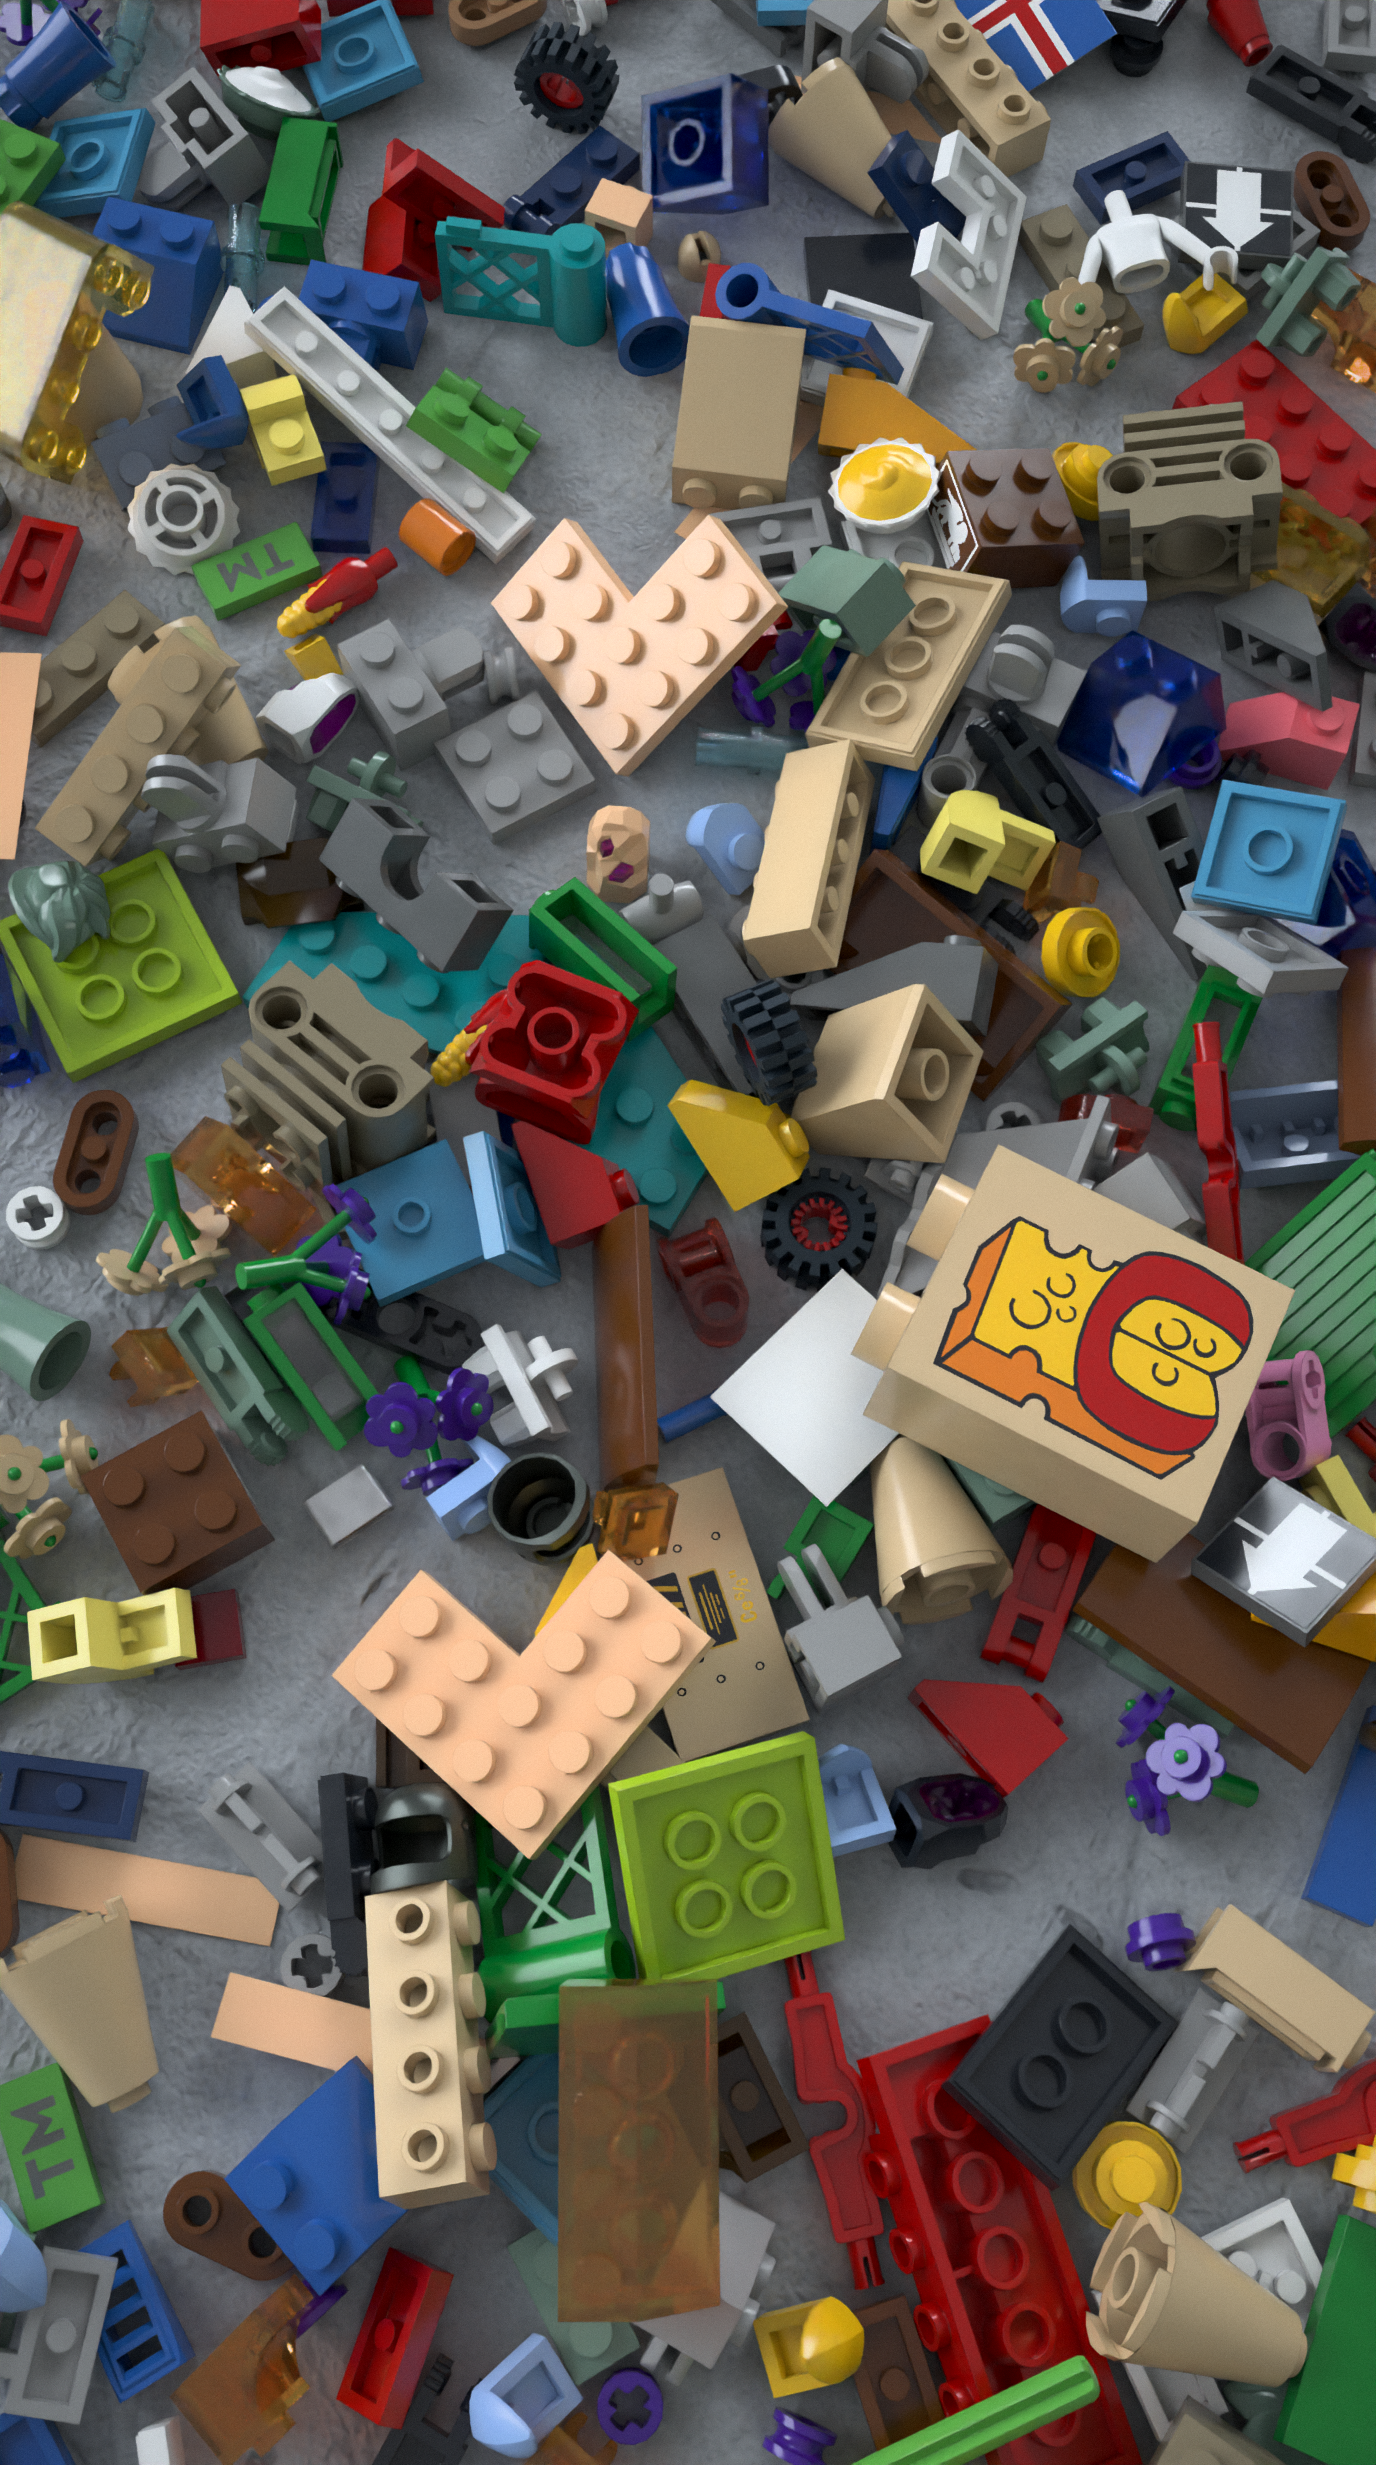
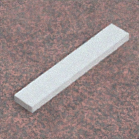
[244,286,536,564]

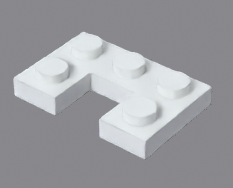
[911,129,1027,340]
[1090,2198,1323,2443]

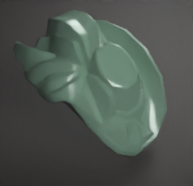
[8,861,111,963]

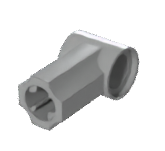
[916,707,990,829]

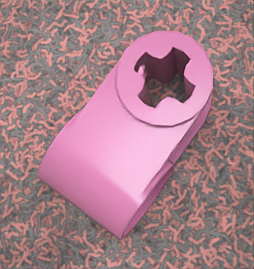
[1245,1350,1332,1482]

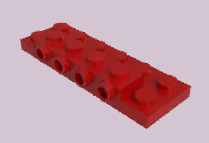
[856,2014,1143,2465]

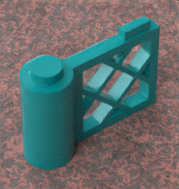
[435,216,607,347]

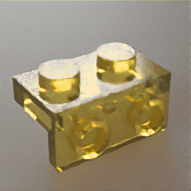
[1251,482,1370,619]

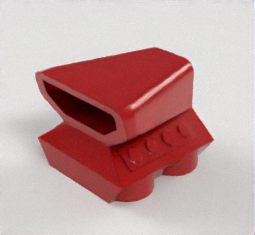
[469,960,639,1145]

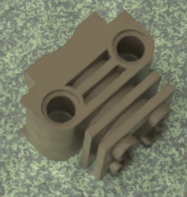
[1097,402,1283,602]
[221,960,436,1201]

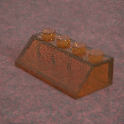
[558,1979,721,2322]

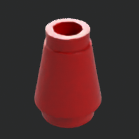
[1206,0,1273,67]

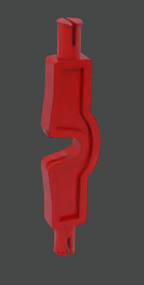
[1192,1021,1245,1265]
[783,1950,885,2290]
[1233,2058,1376,2174]

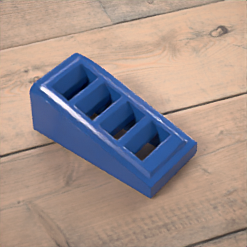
[869,736,938,856]
[78,2220,196,2403]

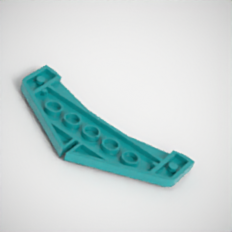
[242,912,709,1238]

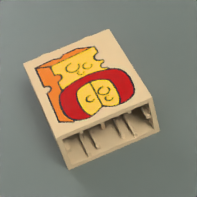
[851,1144,1295,1563]

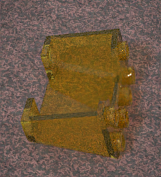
[0,201,155,485]

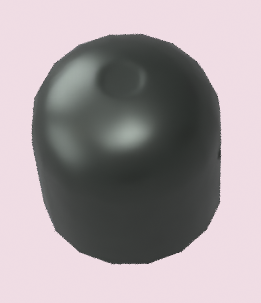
[487,1452,596,1566]
[370,1782,479,1895]

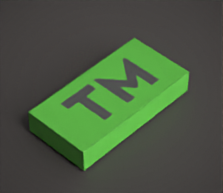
[191,522,323,621]
[0,2062,106,2233]

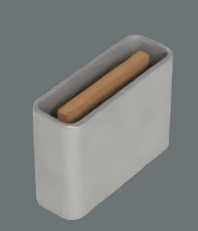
[303,1463,396,1551]

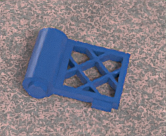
[715,262,904,385]

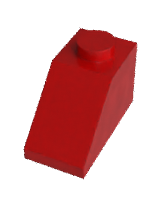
[511,1120,639,1250]
[907,1679,1069,1798]

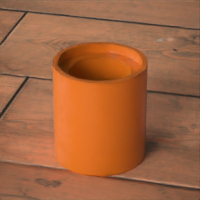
[398,498,476,576]

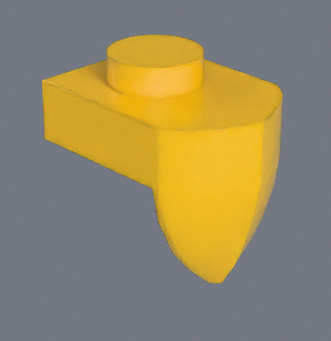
[1162,273,1248,354]
[753,2296,864,2398]

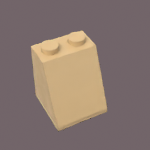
[672,315,806,510]
[790,984,984,1163]

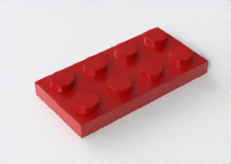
[1172,339,1376,558]

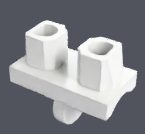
[462,1324,579,1448]

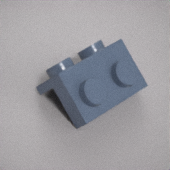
[90,396,227,511]
[1230,1080,1362,1189]

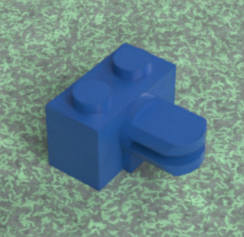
[299,260,428,370]

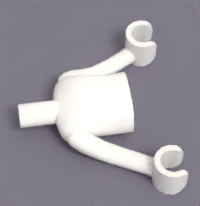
[1078,190,1238,294]

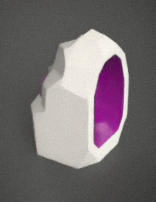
[256,673,360,764]

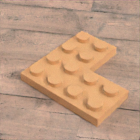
[491,515,788,777]
[331,1550,716,1860]

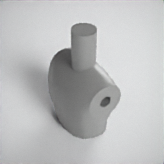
[619,873,704,945]

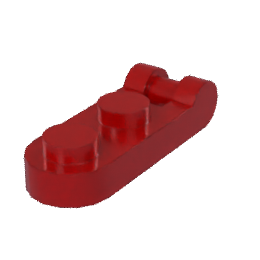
[979,1504,1096,1683]

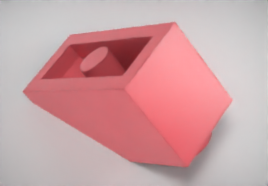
[1217,692,1360,790]

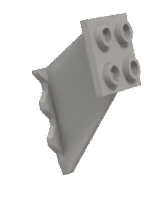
[876,1095,1120,1300]

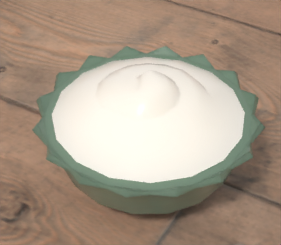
[217,65,320,140]

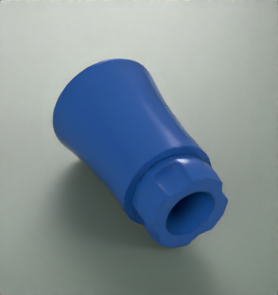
[0,0,117,131]
[606,242,690,377]

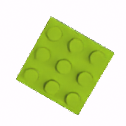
[0,848,242,1083]
[608,1731,845,1986]

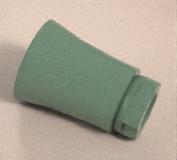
[0,1282,91,1401]

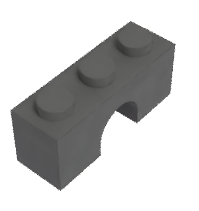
[319,798,514,973]

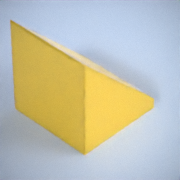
[284,634,343,681]

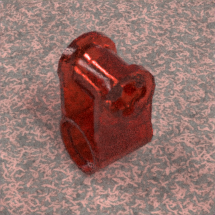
[655,1217,750,1348]

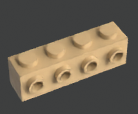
[885,0,1051,178]
[35,626,241,867]
[742,739,875,978]
[365,1880,497,2210]

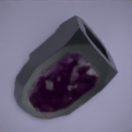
[1318,577,1376,672]
[888,1773,1009,1869]

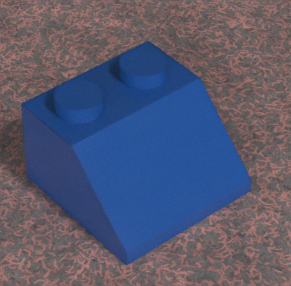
[85,197,226,355]
[224,2055,410,2296]

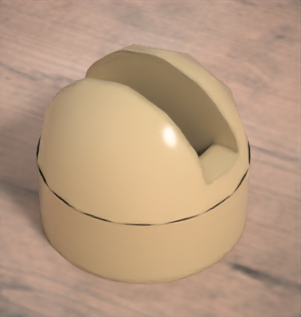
[678,231,721,282]

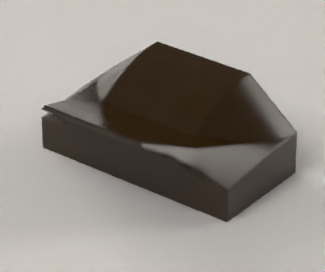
[236,838,365,929]
[663,2012,811,2183]

